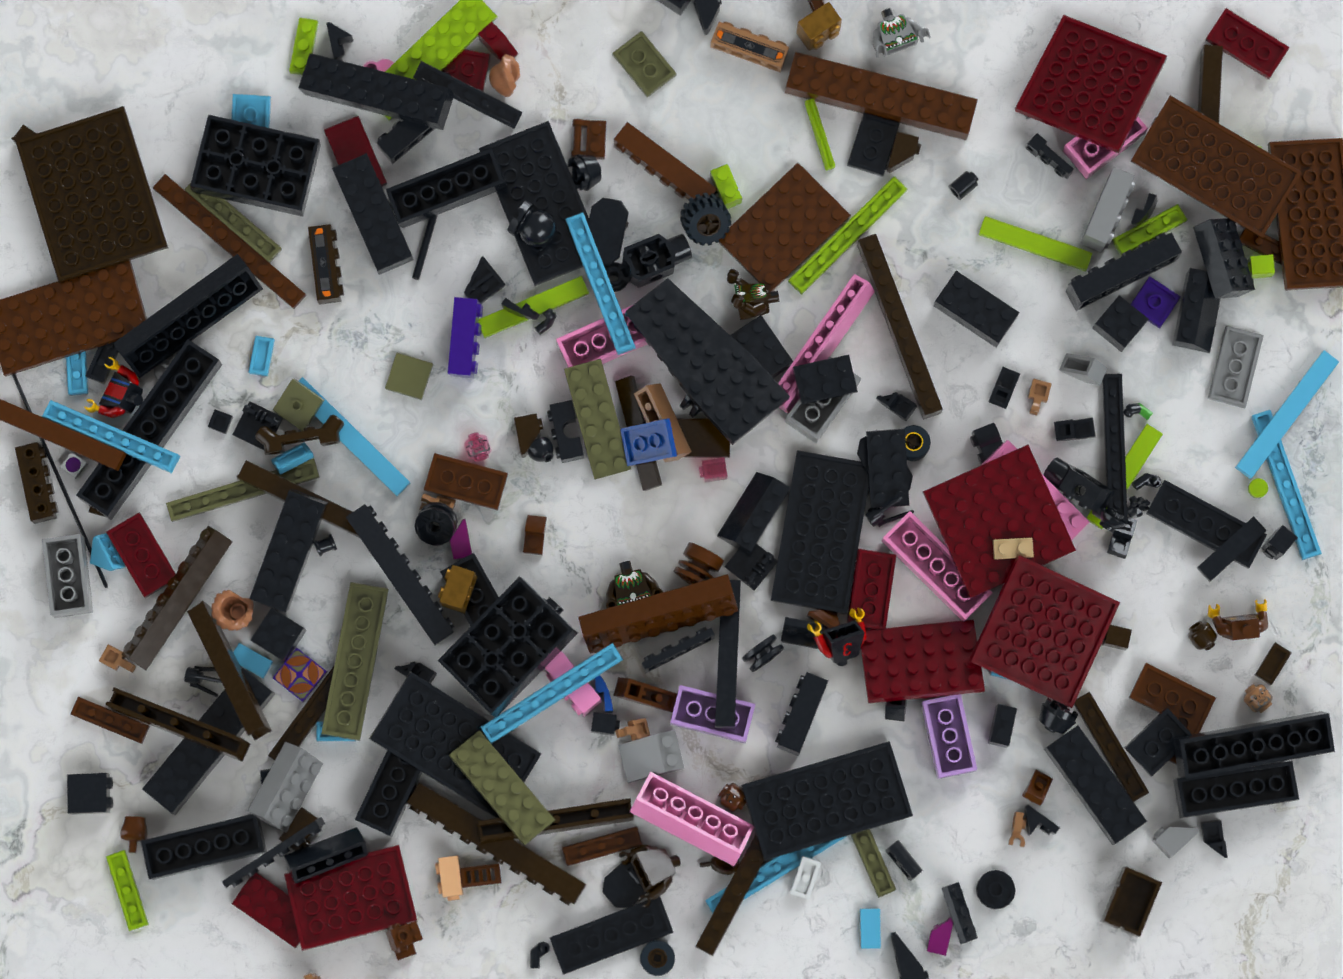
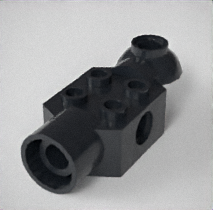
[604,234,692,292]
[1043,457,1128,533]

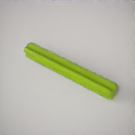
[805,99,835,170]

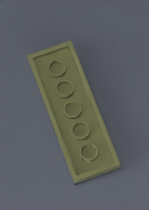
[564,358,631,480]
[449,730,555,846]

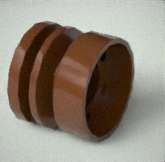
[674,542,724,585]

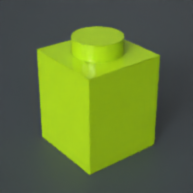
[1247,254,1275,279]

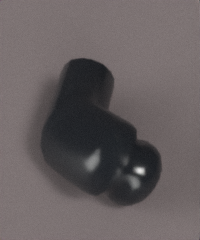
[534,308,556,335]
[1132,473,1162,490]
[530,942,550,968]

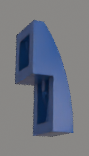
[595,675,613,713]

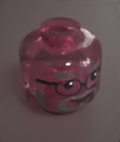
[464,432,492,462]

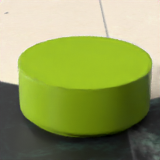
[1248,478,1268,498]

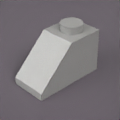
[1059,353,1107,385]
[1153,827,1199,858]

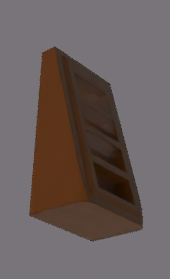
[460,864,502,888]

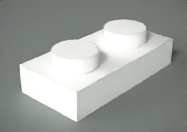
[790,855,821,900]

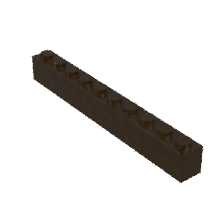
[857,234,943,420]
[407,782,587,906]

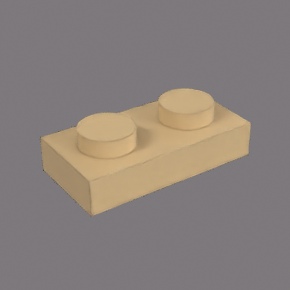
[993,538,1034,559]

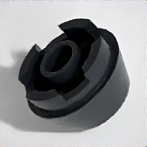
[568,154,601,191]
[1039,698,1078,734]

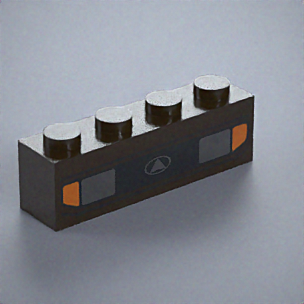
[308,224,344,305]

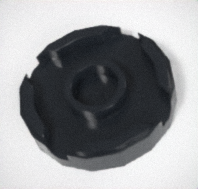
[976,870,1016,909]

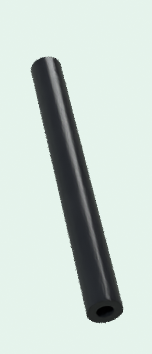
[412,215,438,280]

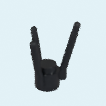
[865,496,914,527]
[184,666,222,697]

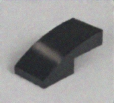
[989,367,1020,409]
[1054,418,1096,441]
[1107,517,1137,559]

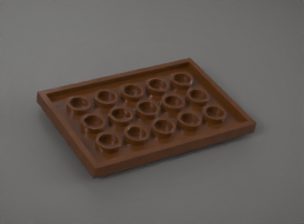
[718,163,851,292]

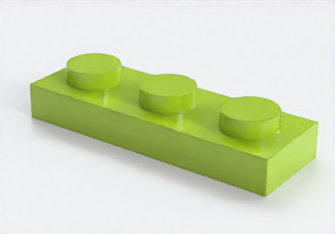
[289,18,318,75]

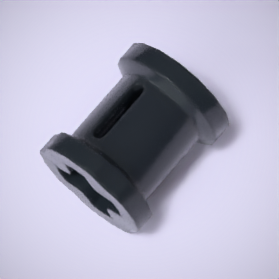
[314,534,337,557]

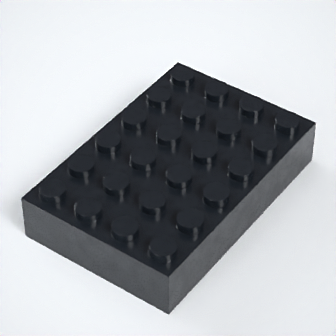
[190,114,321,217]
[438,576,578,718]

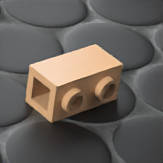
[435,855,464,901]

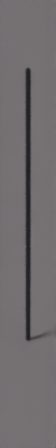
[12,374,108,588]

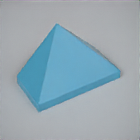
[90,533,125,571]

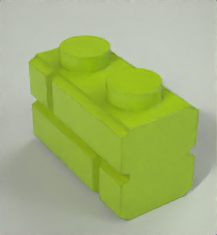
[710,164,742,209]

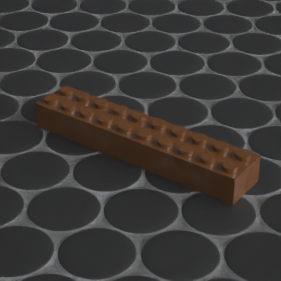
[785,52,978,140]

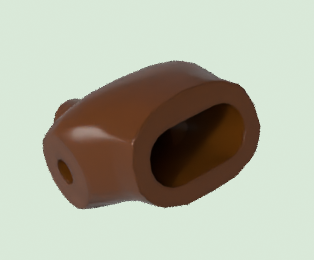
[121,816,147,853]

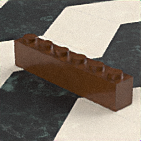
[614,122,717,199]

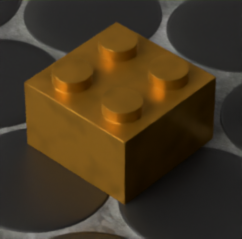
[797,2,842,51]
[438,565,477,614]

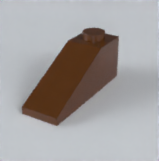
[613,677,677,713]

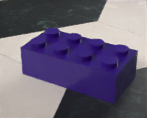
[448,297,483,378]

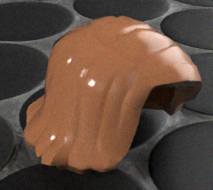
[489,54,520,97]
[211,590,254,631]

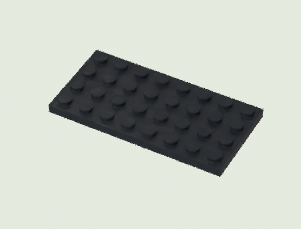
[479,121,589,286]
[771,450,869,615]
[369,672,541,818]
[741,741,913,861]

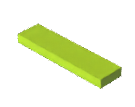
[1112,204,1187,255]
[106,850,149,931]

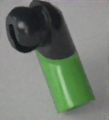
[1124,403,1153,420]

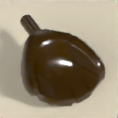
[700,856,739,875]

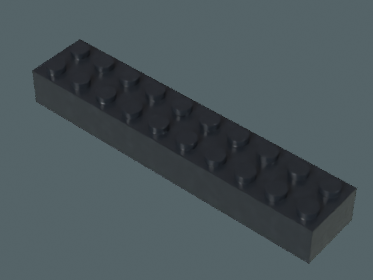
[76,339,222,520]

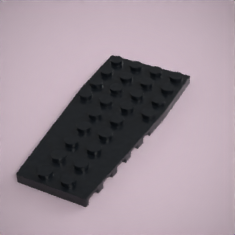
[625,278,790,445]

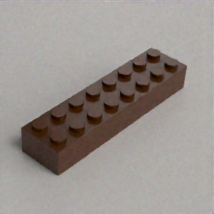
[578,574,738,653]

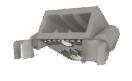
[872,8,931,58]

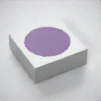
[60,452,87,479]

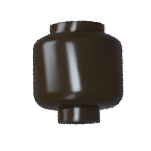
[1188,621,1217,651]

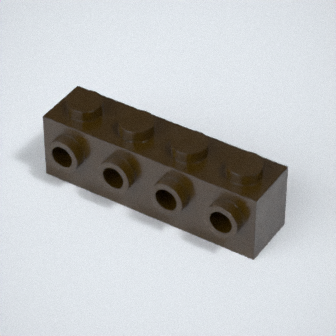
[15,442,59,524]

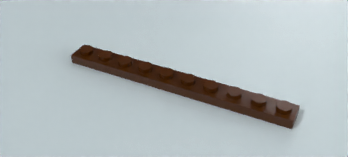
[152,174,307,309]

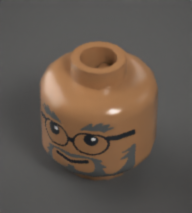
[1244,684,1273,713]

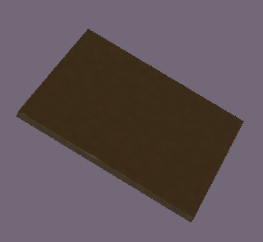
[15,106,168,283]

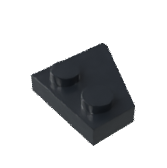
[464,256,506,304]

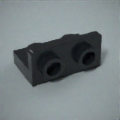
[781,617,824,649]

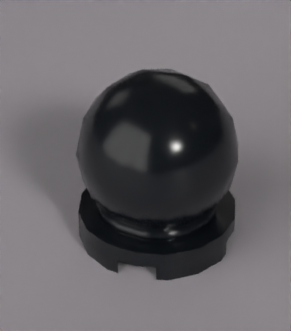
[507,200,556,247]

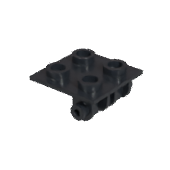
[232,401,283,450]
[724,544,778,591]

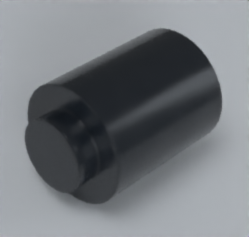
[948,171,978,200]

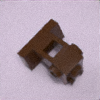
[386,921,423,961]

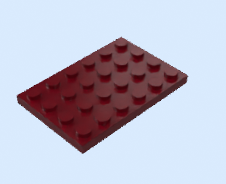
[861,619,985,703]
[284,845,418,951]

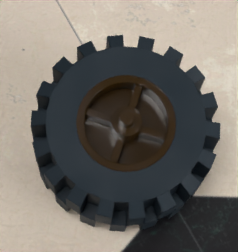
[680,193,732,246]

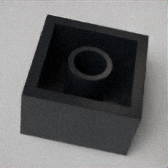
[1092,295,1149,352]
[251,607,307,662]

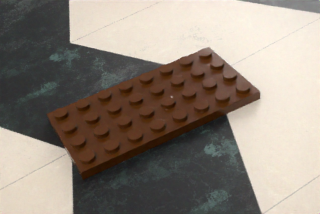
[1130,95,1302,238]
[1268,138,1343,291]
[0,260,147,377]

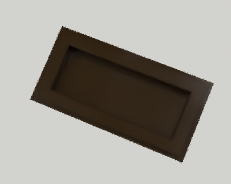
[1254,642,1292,686]

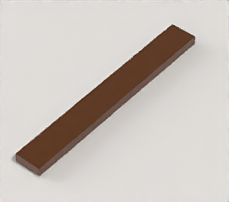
[0,399,126,471]

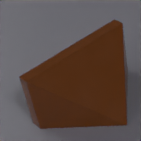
[807,610,840,629]

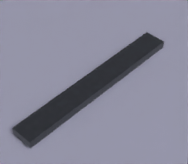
[1102,374,1128,523]
[715,580,741,729]

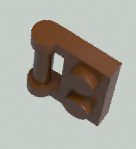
[571,119,606,159]

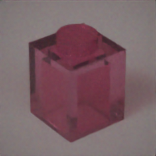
[699,457,728,483]

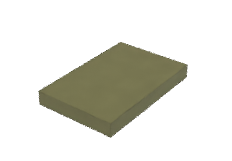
[612,31,677,97]

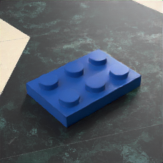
[620,418,677,466]

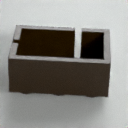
[1100,867,1162,937]

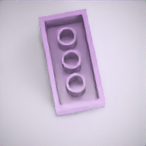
[670,685,755,744]
[921,694,977,779]

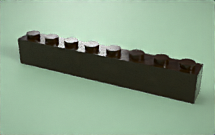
[121,526,233,670]

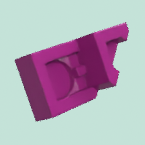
[450,518,472,559]
[927,917,953,956]

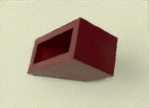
[478,21,518,62]

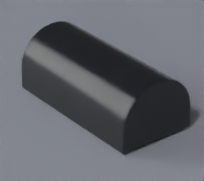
[886,840,923,881]

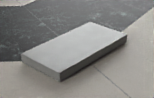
[1208,326,1264,409]

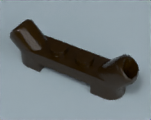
[255,415,344,455]

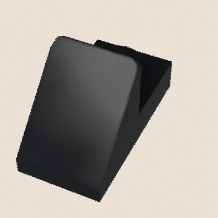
[326,22,354,61]
[1024,805,1060,836]

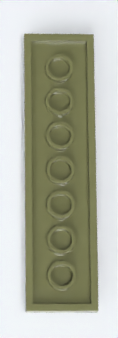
[321,582,389,741]

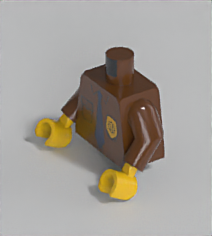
[1208,599,1268,640]

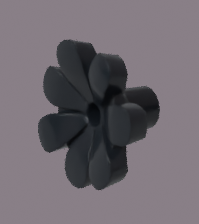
[1127,496,1150,517]

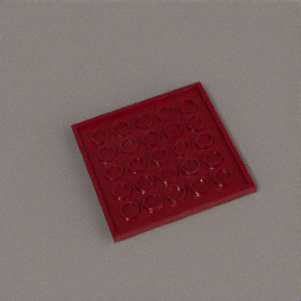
[1015,15,1167,153]
[922,445,1076,598]
[969,555,1120,708]

